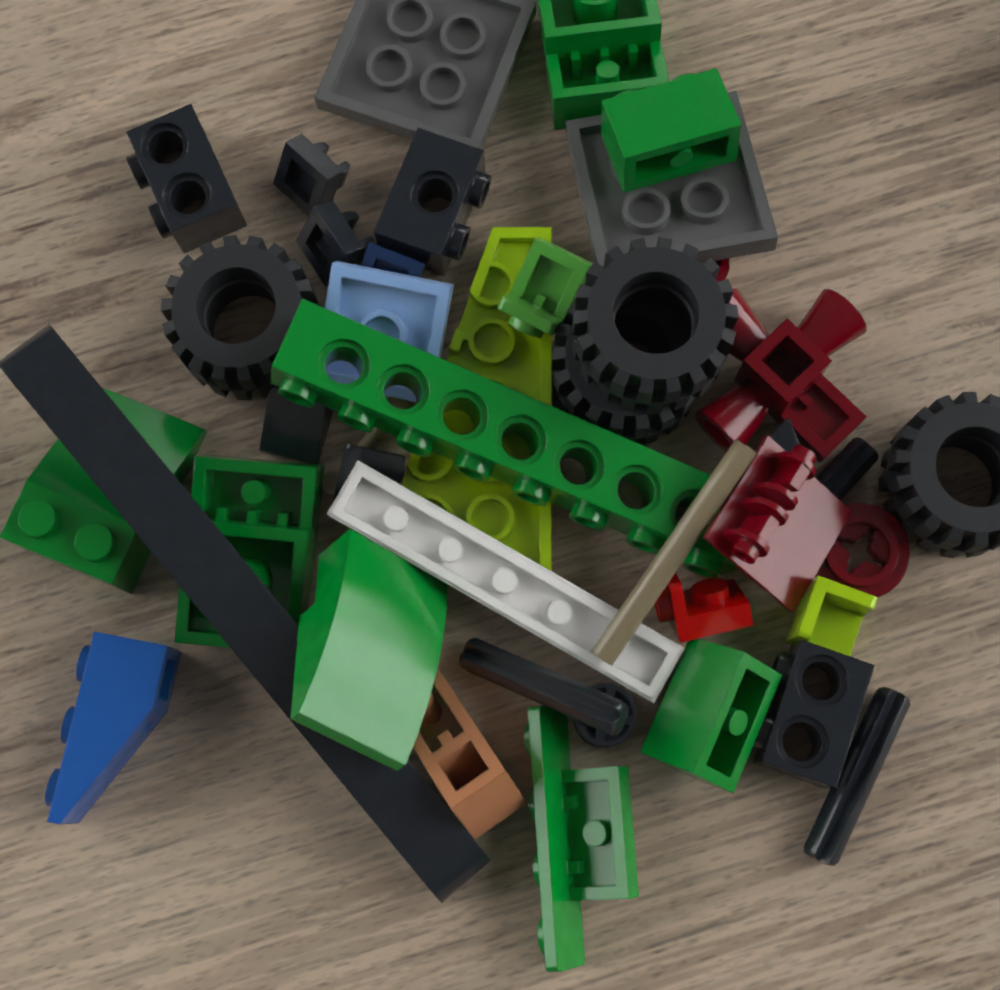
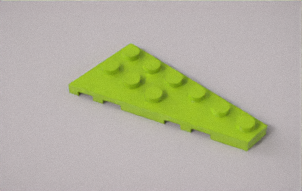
[379,227,552,581]

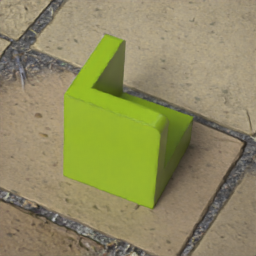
[785,575,878,656]

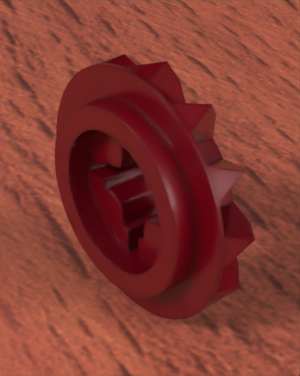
[815,503,910,598]

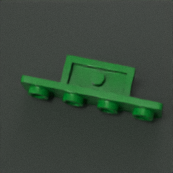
[524,706,639,972]

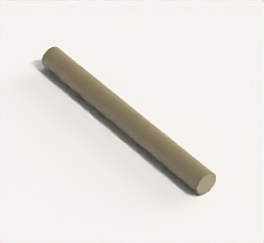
[591,439,757,666]

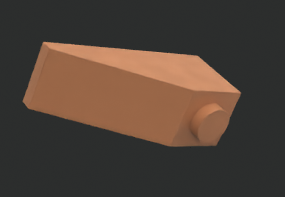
[413,669,527,840]

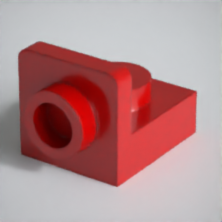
[654,573,753,643]

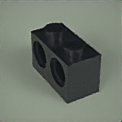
[126,104,247,254]
[753,639,875,789]

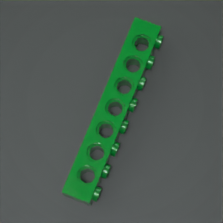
[271,299,739,579]

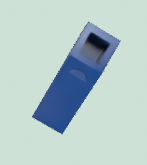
[45,632,182,824]

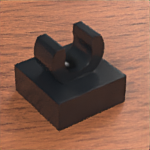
[273,133,351,216]
[296,200,375,287]

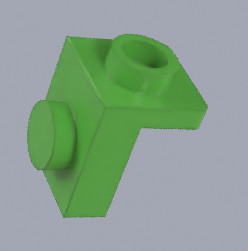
[497,237,593,338]

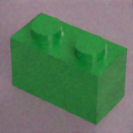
[601,68,742,193]
[640,639,782,793]

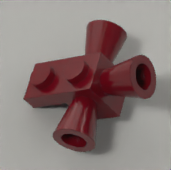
[695,288,867,463]

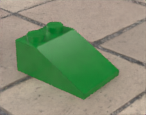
[0,387,207,595]

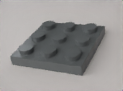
[314,0,536,150]
[565,91,778,266]

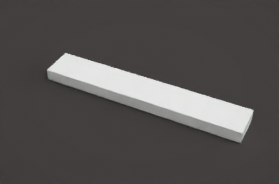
[327,461,685,703]

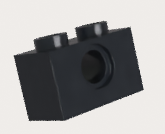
[374,127,492,276]

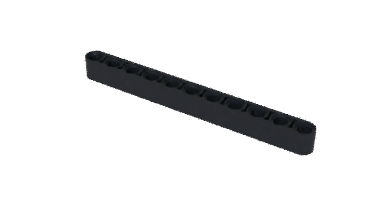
[0,324,491,903]

